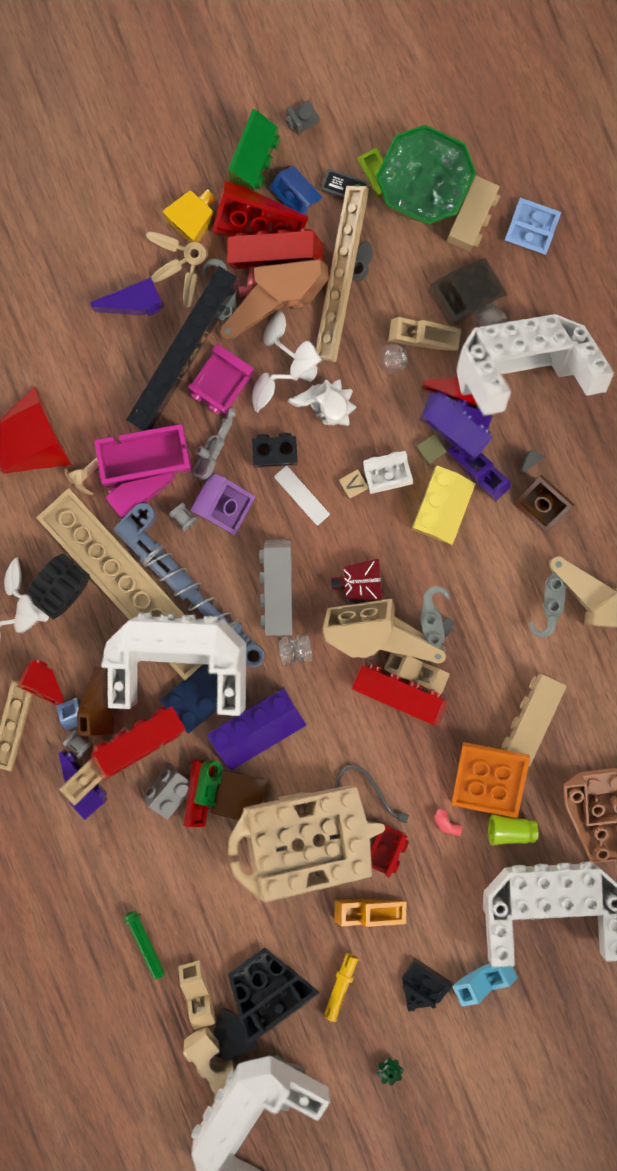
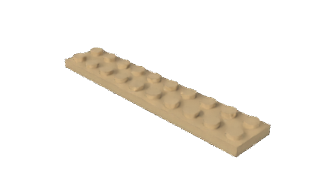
[36,488,203,680]

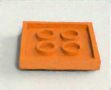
[451,742,530,818]

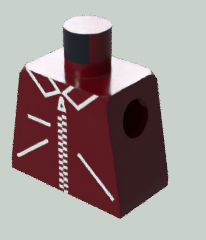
[331,559,382,601]

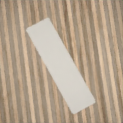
[274,466,330,525]

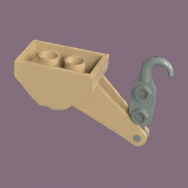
[530,557,617,638]
[323,586,450,663]

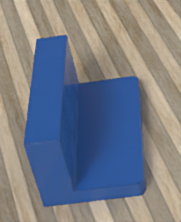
[269,166,323,215]

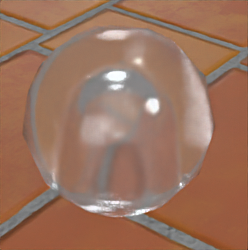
[378,344,407,375]

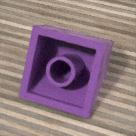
[190,473,255,535]

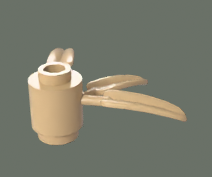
[146,232,208,308]

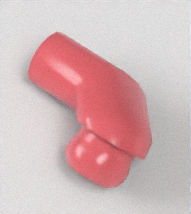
[434,809,462,837]

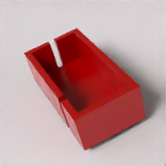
[91,706,186,781]

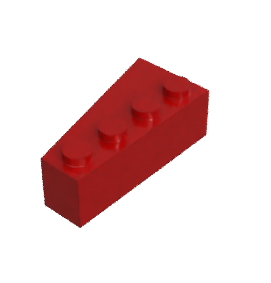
[227,228,324,269]
[352,663,449,726]

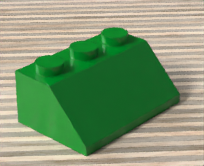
[228,109,281,191]

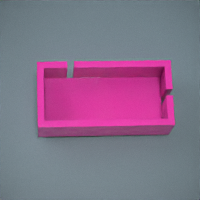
[94,424,192,487]

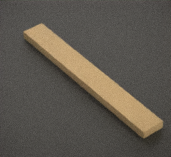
[315,186,369,362]

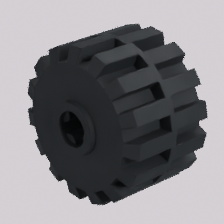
[26,553,90,620]

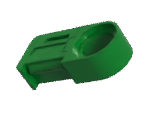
[194,760,223,807]

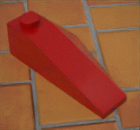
[212,181,308,237]

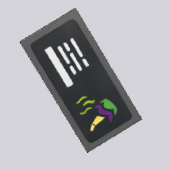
[321,169,369,199]

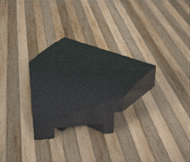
[402,958,452,1012]
[213,1008,259,1061]

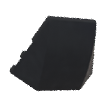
[228,947,320,1046]

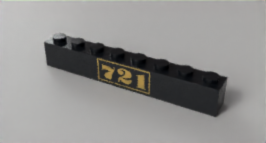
[126,266,241,431]

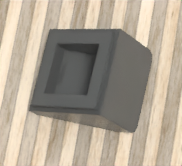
[518,450,545,474]

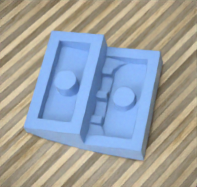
[505,198,561,255]

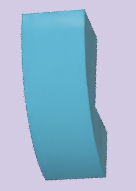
[452,963,518,1007]

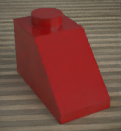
[16,659,63,706]

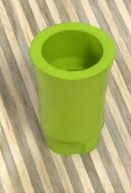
[488,814,538,846]

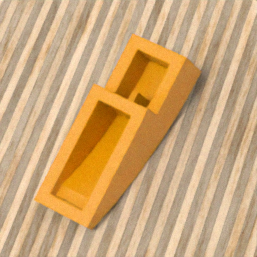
[334,899,406,927]

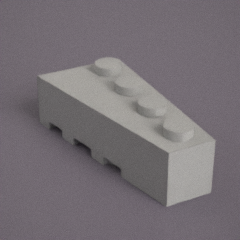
[259,540,292,635]

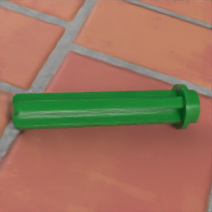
[124,910,165,980]

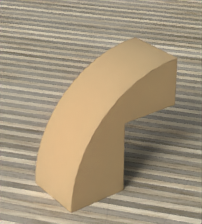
[384,652,450,694]
[178,960,215,1030]

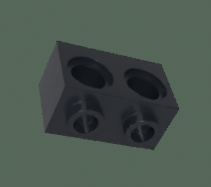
[252,433,298,468]

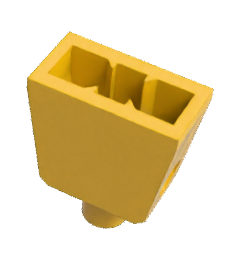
[162,190,216,243]

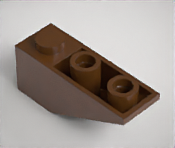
[77,667,114,736]

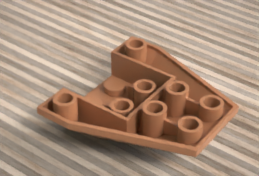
[563,768,617,863]

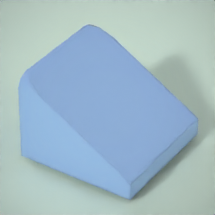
[56,698,80,730]

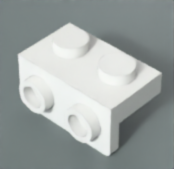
[363,451,413,494]

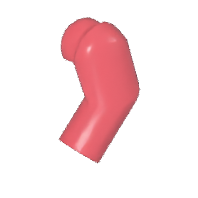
[239,267,257,298]

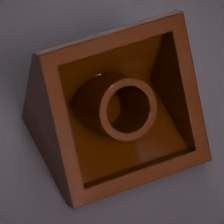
[514,475,575,532]

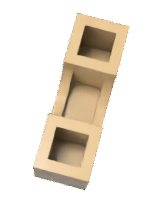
[183,1026,238,1095]

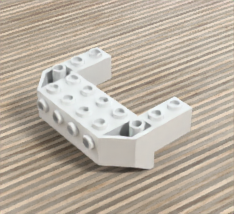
[457,314,614,415]
[102,613,246,716]
[483,862,617,967]
[191,1056,330,1171]

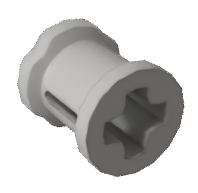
[169,503,198,532]
[63,730,92,759]

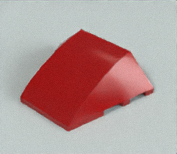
[0,387,72,474]

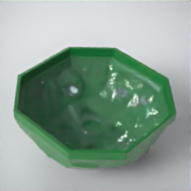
[376,125,476,225]

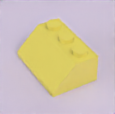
[411,466,475,545]

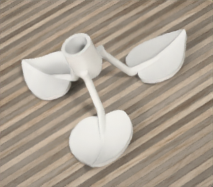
[252,310,322,413]
[0,557,49,638]

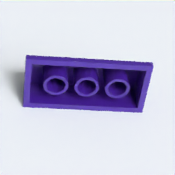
[207,687,307,770]

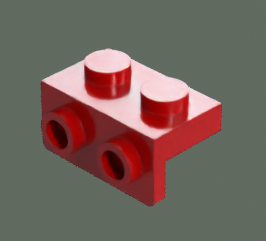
[370,822,409,878]

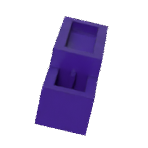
[447,445,511,502]

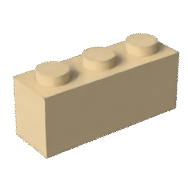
[447,176,501,252]

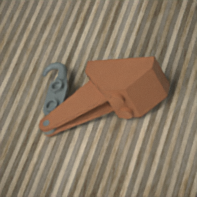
[202,259,329,340]

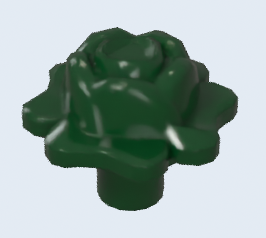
[376,1057,404,1086]

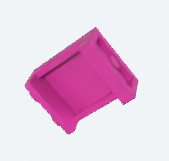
[187,344,254,415]

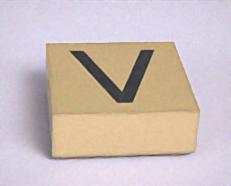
[339,469,369,500]

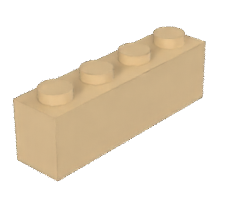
[501,674,567,767]

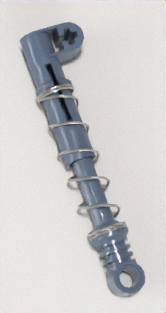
[113,503,265,667]

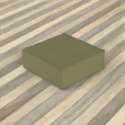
[416,434,447,465]

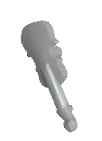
[192,408,236,480]

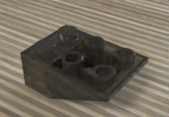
[429,257,507,327]

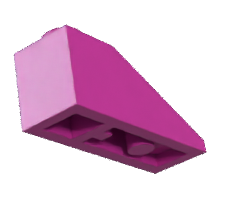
[105,473,176,519]

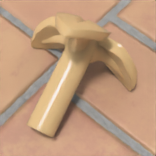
[64,458,99,495]

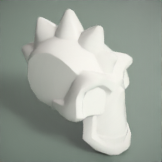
[288,379,356,426]

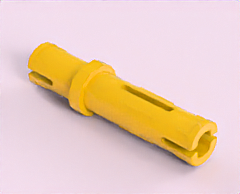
[323,953,359,1022]

